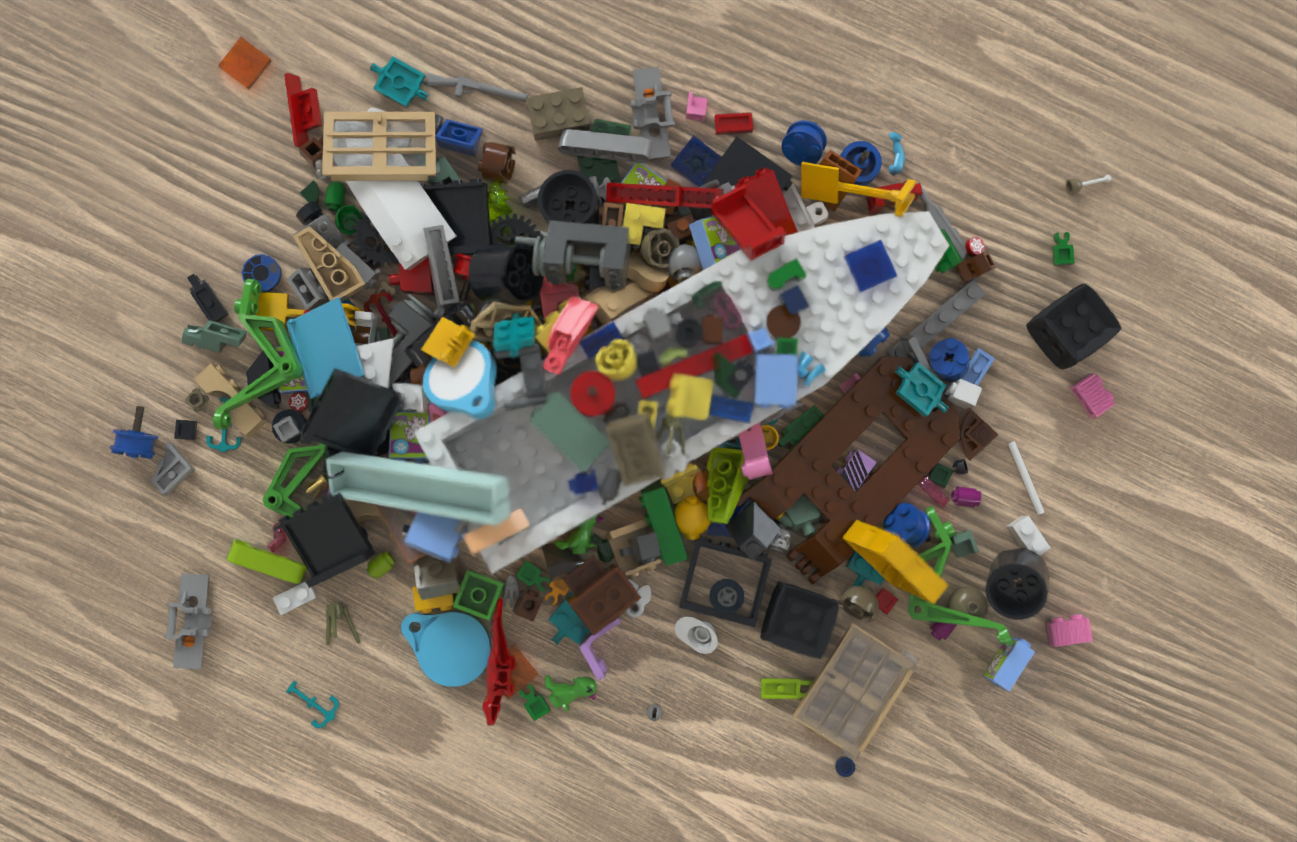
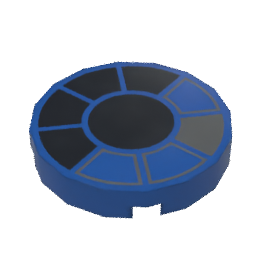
[242,254,282,292]

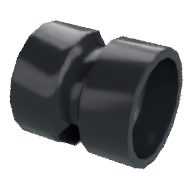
[296,201,333,225]
[675,318,703,348]

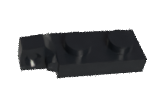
[187,273,229,322]

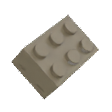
[526,87,590,141]
[606,412,667,486]
[412,548,461,600]

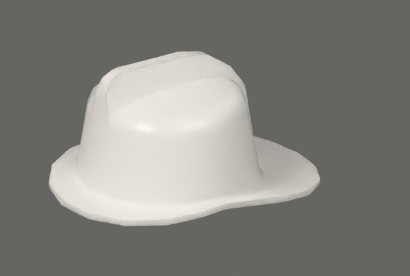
[675,616,718,654]

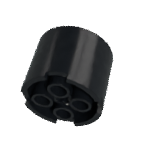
[538,170,601,227]
[469,244,544,304]
[985,548,1050,620]

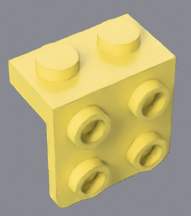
[667,374,713,420]

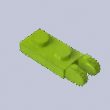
[760,678,814,699]

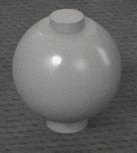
[666,244,703,284]

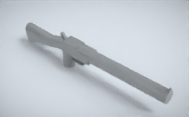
[427,73,528,102]

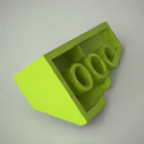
[707,447,749,524]

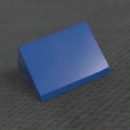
[435,119,483,157]

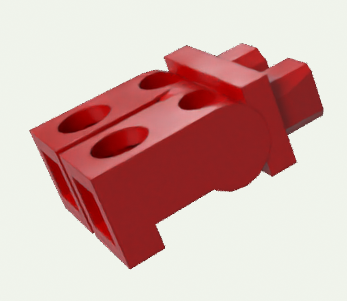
[866,181,923,215]

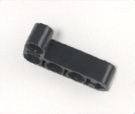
[404,302,478,367]

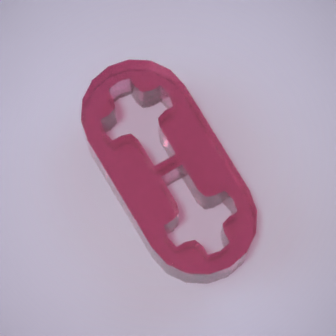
[713,293,742,330]
[918,476,949,508]

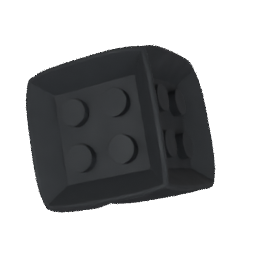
[1026,283,1121,370]
[760,581,839,660]

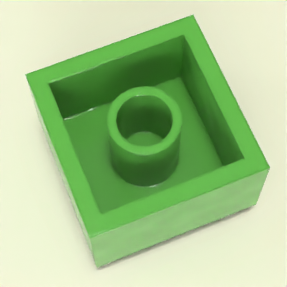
[453,569,506,621]

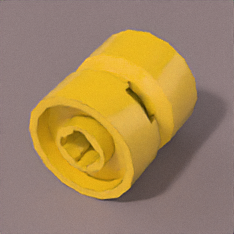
[761,425,779,451]

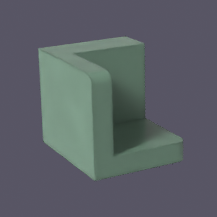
[950,530,979,558]

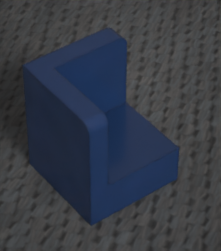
[778,285,810,315]

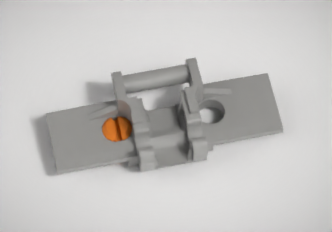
[630,67,676,160]
[164,574,212,669]

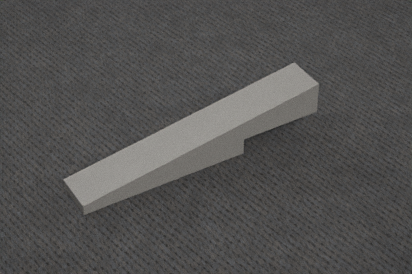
[423,225,459,317]

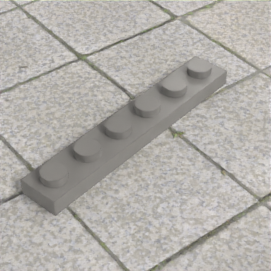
[886,279,986,357]

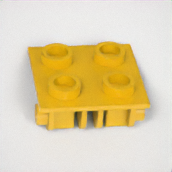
[421,317,475,368]

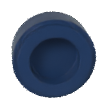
[835,756,855,777]

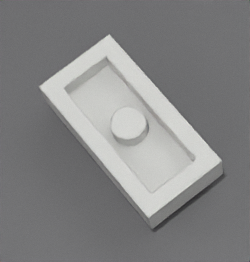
[273,582,318,615]

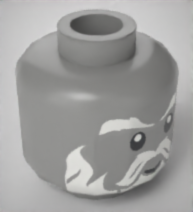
[768,523,792,553]

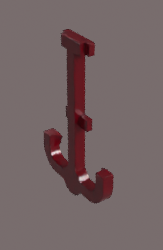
[364,292,405,341]

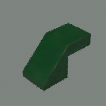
[713,352,740,399]

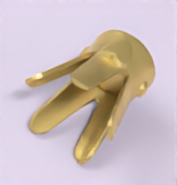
[302,474,330,501]

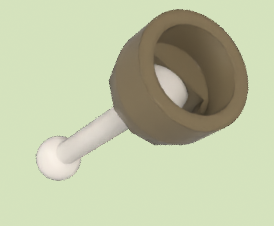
[1066,175,1112,195]

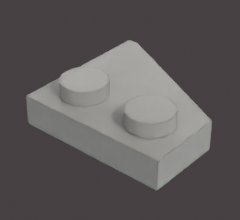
[151,442,194,496]

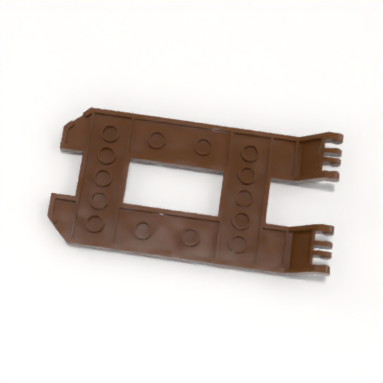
[737,356,959,585]

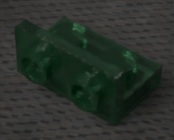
[591,119,631,136]

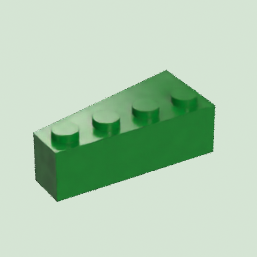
[639,479,688,566]

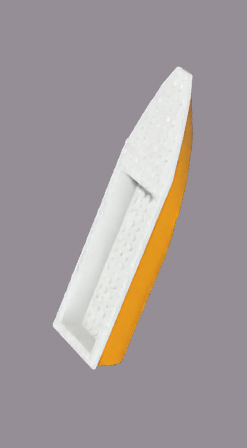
[414,212,949,573]

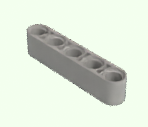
[558,129,653,163]

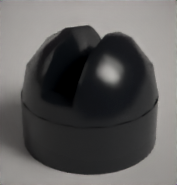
[952,459,968,475]

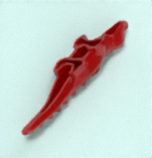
[482,598,516,726]

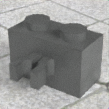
[619,533,661,565]

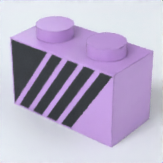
[836,449,876,491]

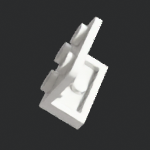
[393,382,432,413]

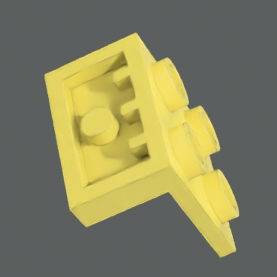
[660,463,709,505]

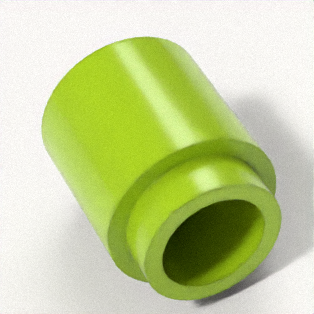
[366,551,396,579]

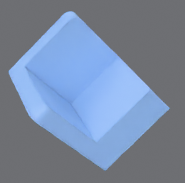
[746,327,775,354]

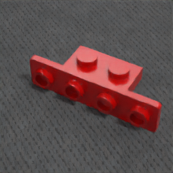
[284,73,322,148]

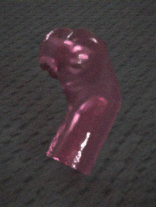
[267,523,287,553]

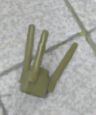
[656,412,685,457]
[326,602,360,645]

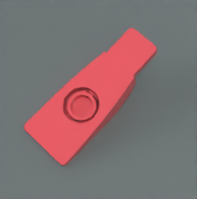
[543,296,598,375]

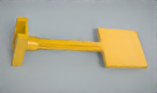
[801,162,916,217]
[256,292,363,331]

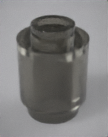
[601,402,632,426]

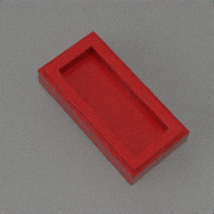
[714,112,753,135]

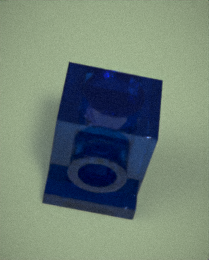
[568,470,599,496]

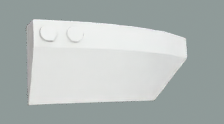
[333,138,457,270]

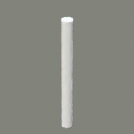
[1008,441,1045,515]

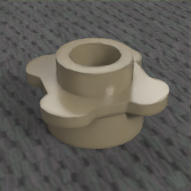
[375,281,396,304]
[185,388,209,411]

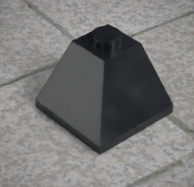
[725,501,781,561]

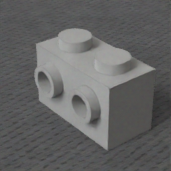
[287,268,330,310]

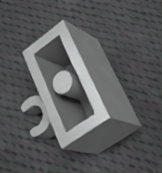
[643,307,682,344]

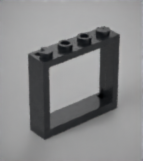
[679,537,772,627]

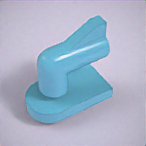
[797,351,827,387]

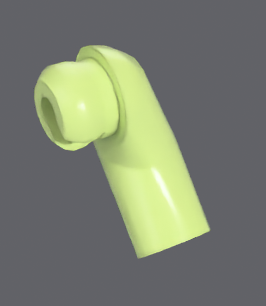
[659,347,687,367]

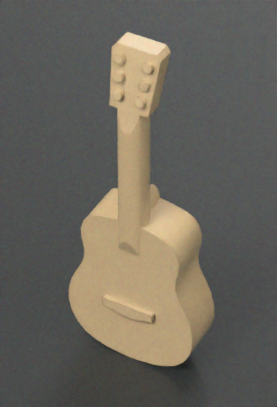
[627,254,670,292]

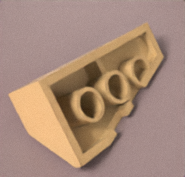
[293,226,366,303]
[582,279,665,326]

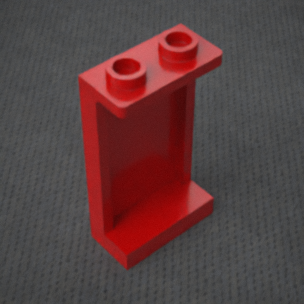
[734,168,798,236]
[711,185,786,261]

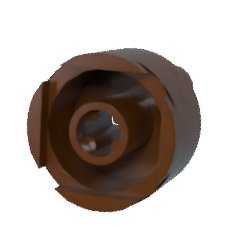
[478,142,516,184]

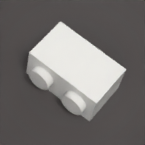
[944,379,982,409]
[1006,516,1051,555]

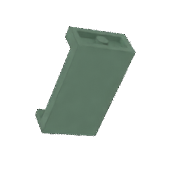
[530,391,610,472]

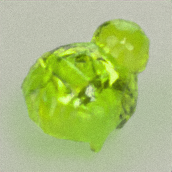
[488,182,513,222]

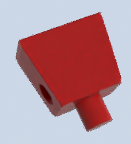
[389,257,435,296]

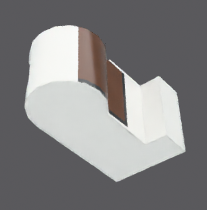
[354,311,379,346]

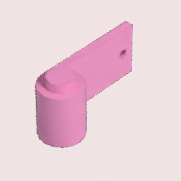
[739,422,772,480]

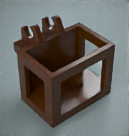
[563,555,642,636]

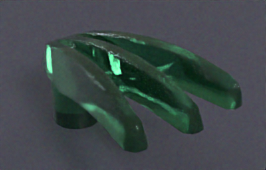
[692,280,723,309]

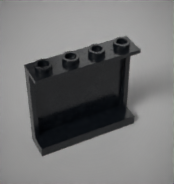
[701,136,793,192]
[420,179,491,256]
[300,368,404,457]
[273,492,376,588]

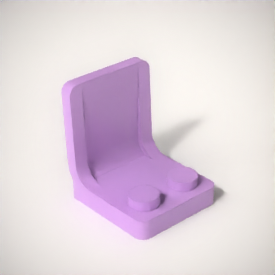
[579,616,621,681]

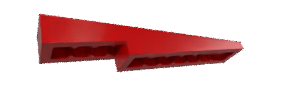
[606,182,724,208]
[635,334,753,400]

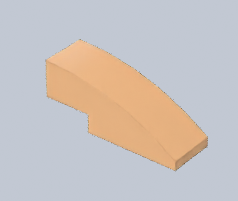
[463,508,530,554]

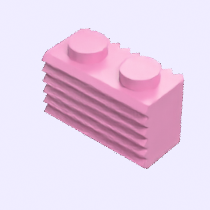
[1069,373,1115,419]
[1046,614,1093,647]

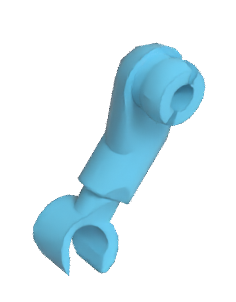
[889,132,905,175]

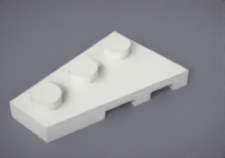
[356,338,395,388]

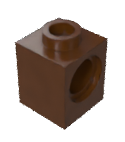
[701,314,723,345]
[512,589,543,622]

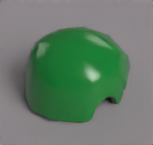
[335,205,362,236]

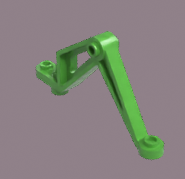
[213,279,303,430]
[263,443,325,517]
[908,505,1014,646]

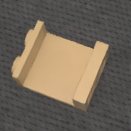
[605,519,661,579]

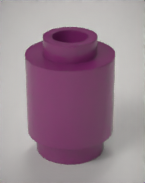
[951,486,981,508]
[930,622,957,641]

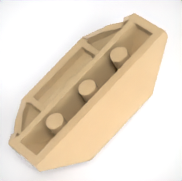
[470,302,543,342]

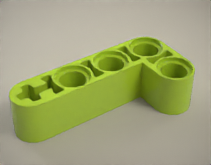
[226,539,307,584]

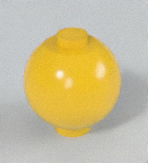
[673,495,711,540]

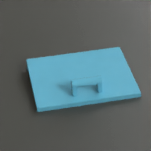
[286,298,365,399]

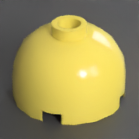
[595,339,637,381]

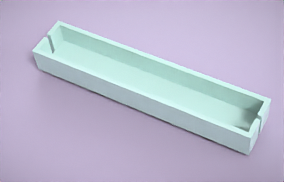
[326,452,510,526]

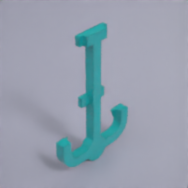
[206,398,242,452]
[286,681,339,728]

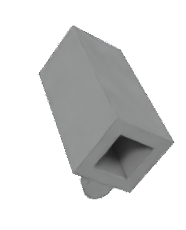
[336,240,382,290]

